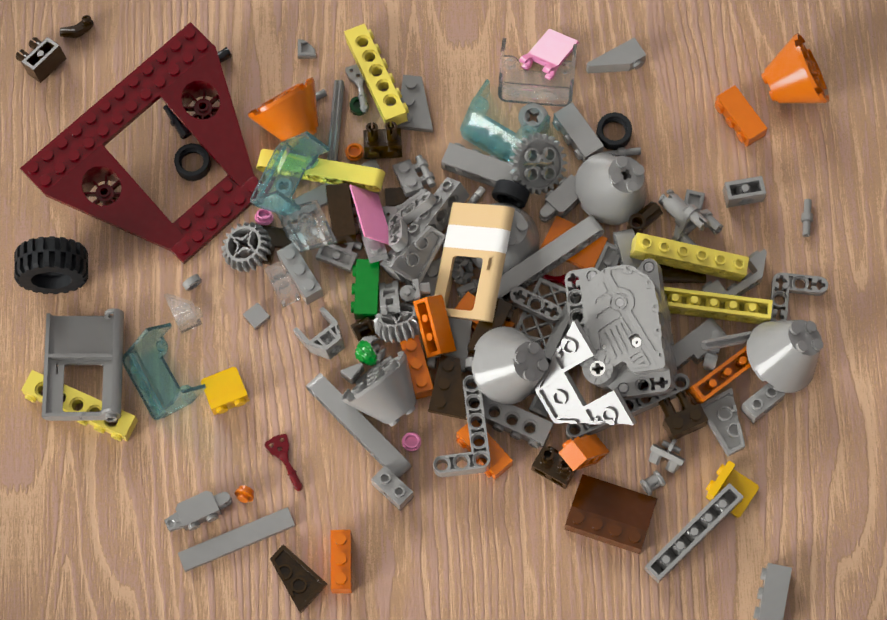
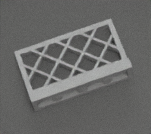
[515,277,581,364]

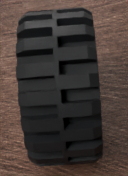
[14,236,88,294]

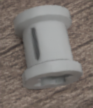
[640,470,666,496]

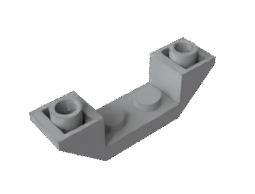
[702,249,767,296]

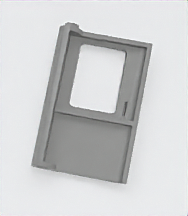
[42,308,124,422]

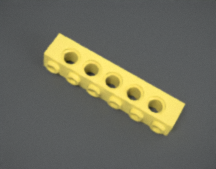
[344,23,409,127]
[630,232,749,282]
[664,287,773,324]
[21,370,138,441]

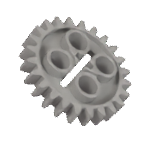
[509,133,567,195]

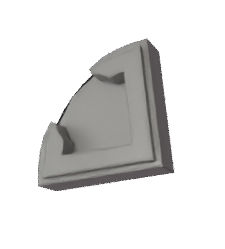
[298,39,316,59]

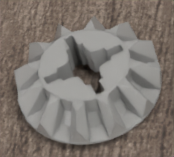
[518,103,548,132]
[452,256,475,285]

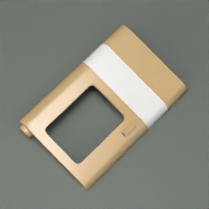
[434,202,515,322]

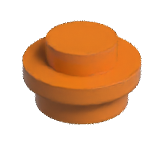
[345,143,364,161]
[235,485,254,503]

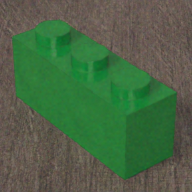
[351,259,380,320]

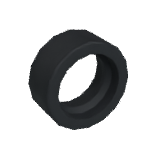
[596,112,632,150]
[174,143,211,181]
[492,179,530,209]

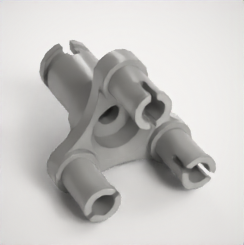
[658,189,723,246]

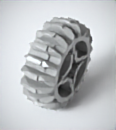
[221,221,272,273]
[374,302,420,343]

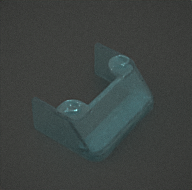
[460,79,550,165]
[250,131,330,216]
[123,323,206,420]

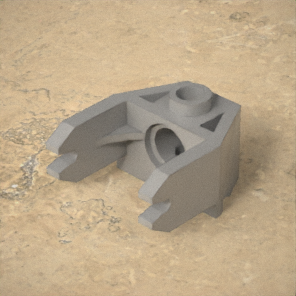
[293,307,345,360]

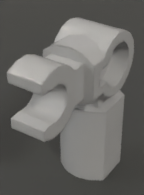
[703,331,724,372]

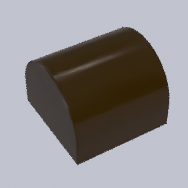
[350,316,376,342]

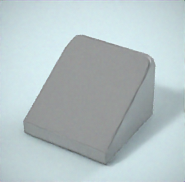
[340,363,364,384]

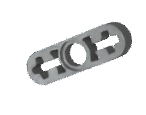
[509,287,562,323]

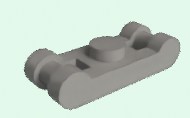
[379,280,401,315]

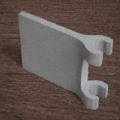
[427,318,472,372]

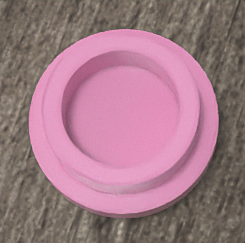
[255,208,273,225]
[402,432,421,452]

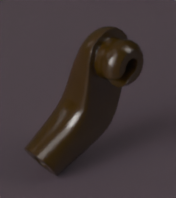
[60,15,94,38]

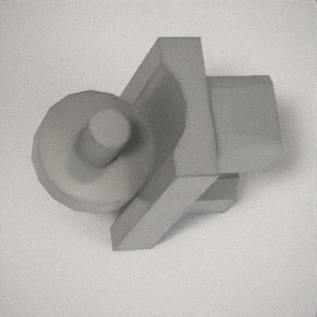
[399,279,431,302]
[648,438,685,474]

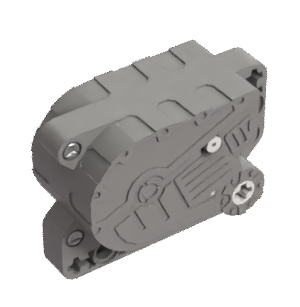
[565,258,677,399]

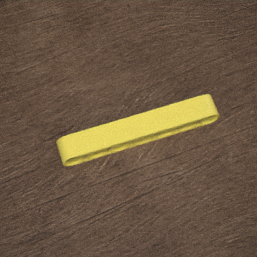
[256,149,385,192]

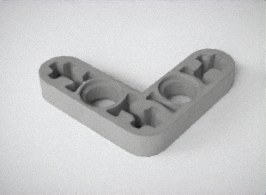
[388,191,436,252]
[770,273,828,321]

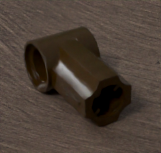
[627,201,663,235]

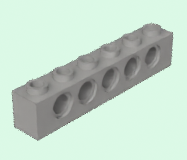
[380,177,470,282]
[464,385,554,448]
[644,483,744,583]

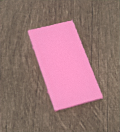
[349,184,389,245]

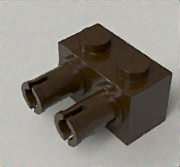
[16,37,67,83]
[363,121,402,159]
[658,389,708,442]
[531,445,576,489]

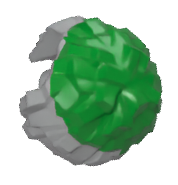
[355,335,386,366]

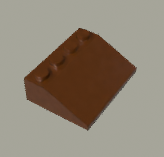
[564,474,658,554]

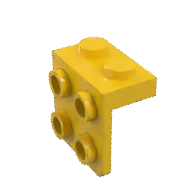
[201,367,250,415]
[706,461,759,518]

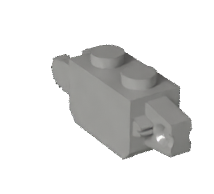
[539,174,580,223]
[164,491,232,532]

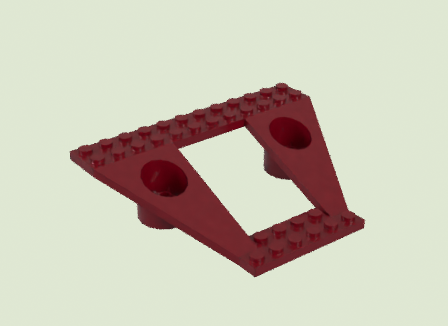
[20,22,267,264]

